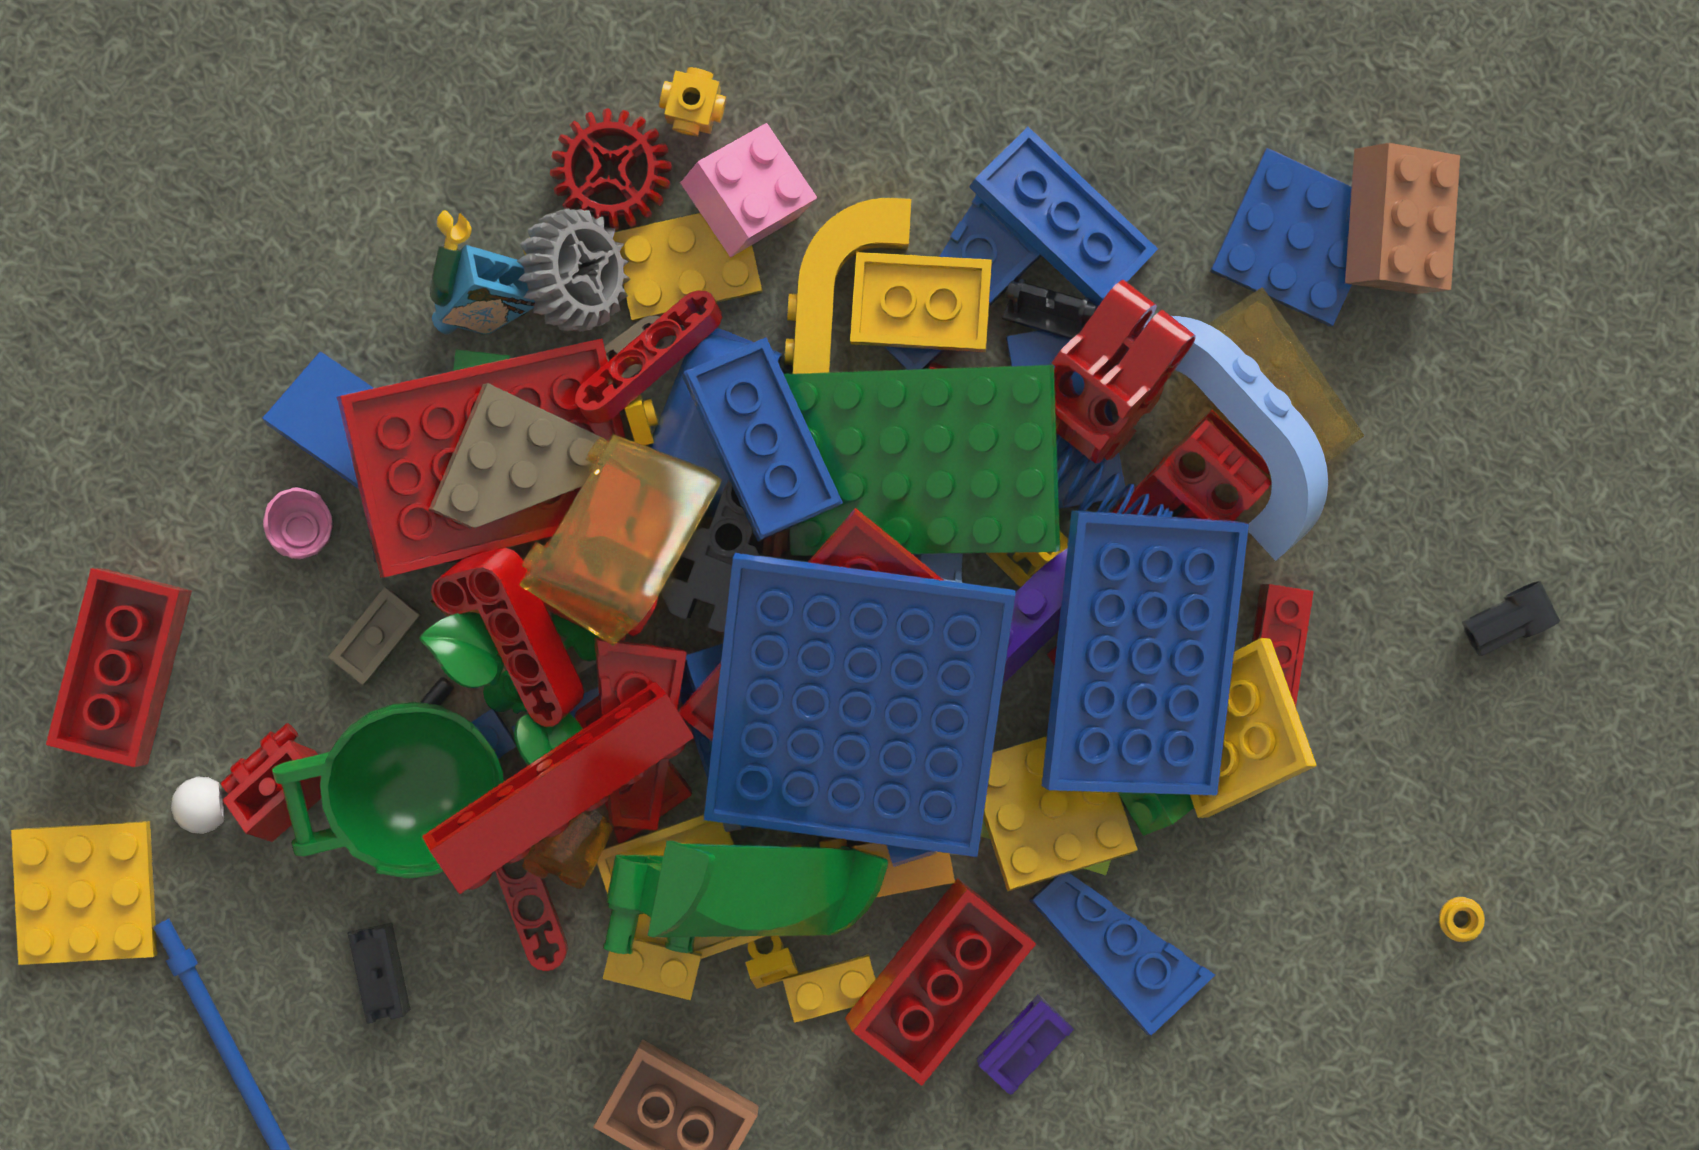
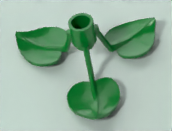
[419,612,605,765]

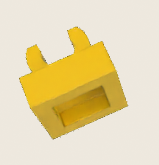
[745,936,799,989]

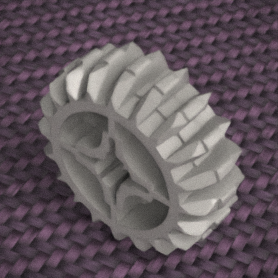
[517,208,631,332]

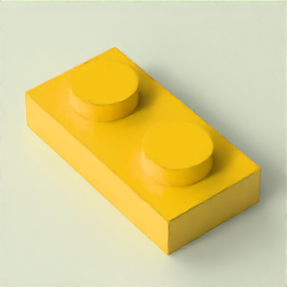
[603,937,702,1000]
[783,954,875,1023]

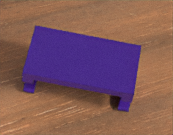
[976,994,1074,1095]

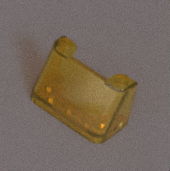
[519,434,722,646]

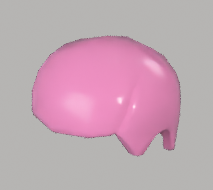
[263,487,333,560]

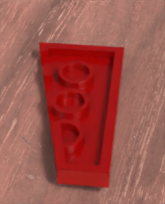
[594,637,687,830]

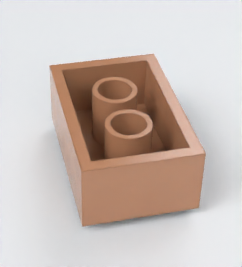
[1345,143,1460,294]
[593,1039,759,1150]

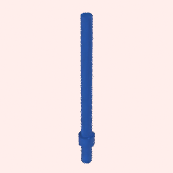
[153,919,291,1150]

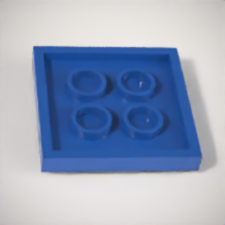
[1209,148,1352,327]

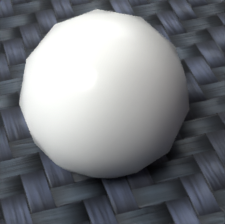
[171,777,224,834]

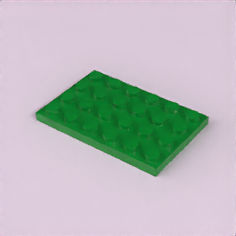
[784,365,1060,556]

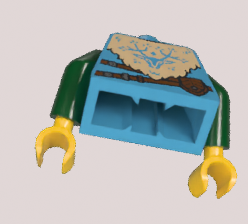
[430,210,535,334]

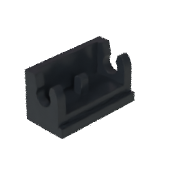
[347,922,411,1024]

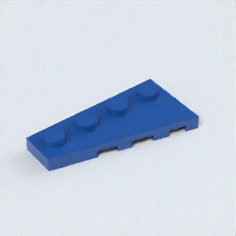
[883,194,1042,370]
[1029,873,1215,1036]

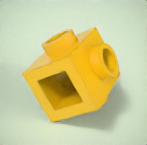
[659,67,727,136]

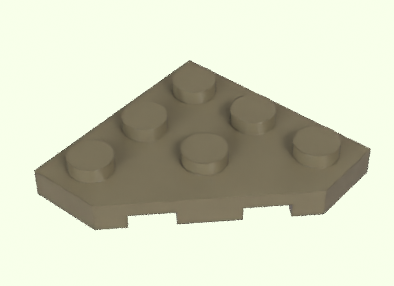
[429,383,609,529]

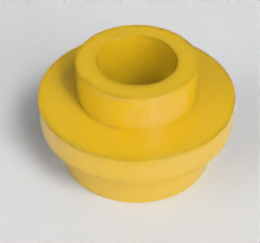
[1439,897,1485,942]

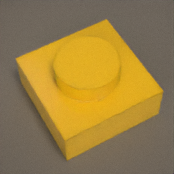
[624,394,659,448]

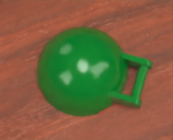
[272,702,504,879]

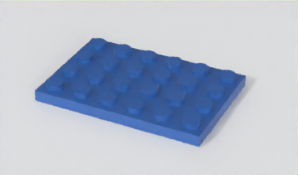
[1042,510,1249,795]

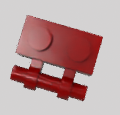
[220,723,321,842]

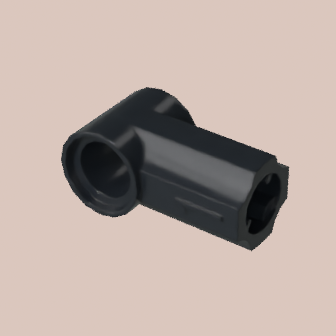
[1462,581,1560,656]

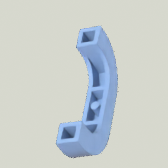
[1139,316,1328,561]

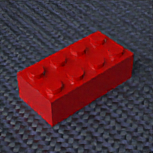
[46,568,192,767]
[845,878,1036,1086]

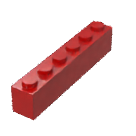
[422,681,694,895]

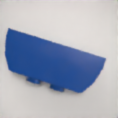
[635,328,782,519]

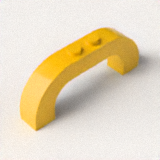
[785,198,912,374]

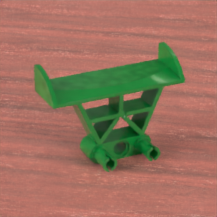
[603,841,888,954]

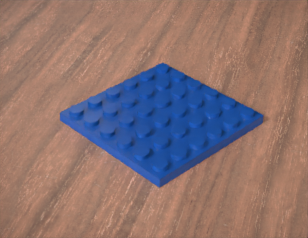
[704,553,1015,857]

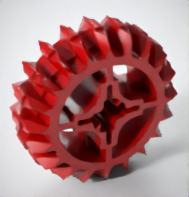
[550,108,672,231]

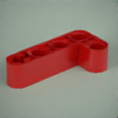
[431,548,584,727]

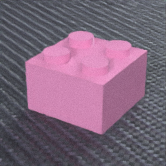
[680,123,817,257]

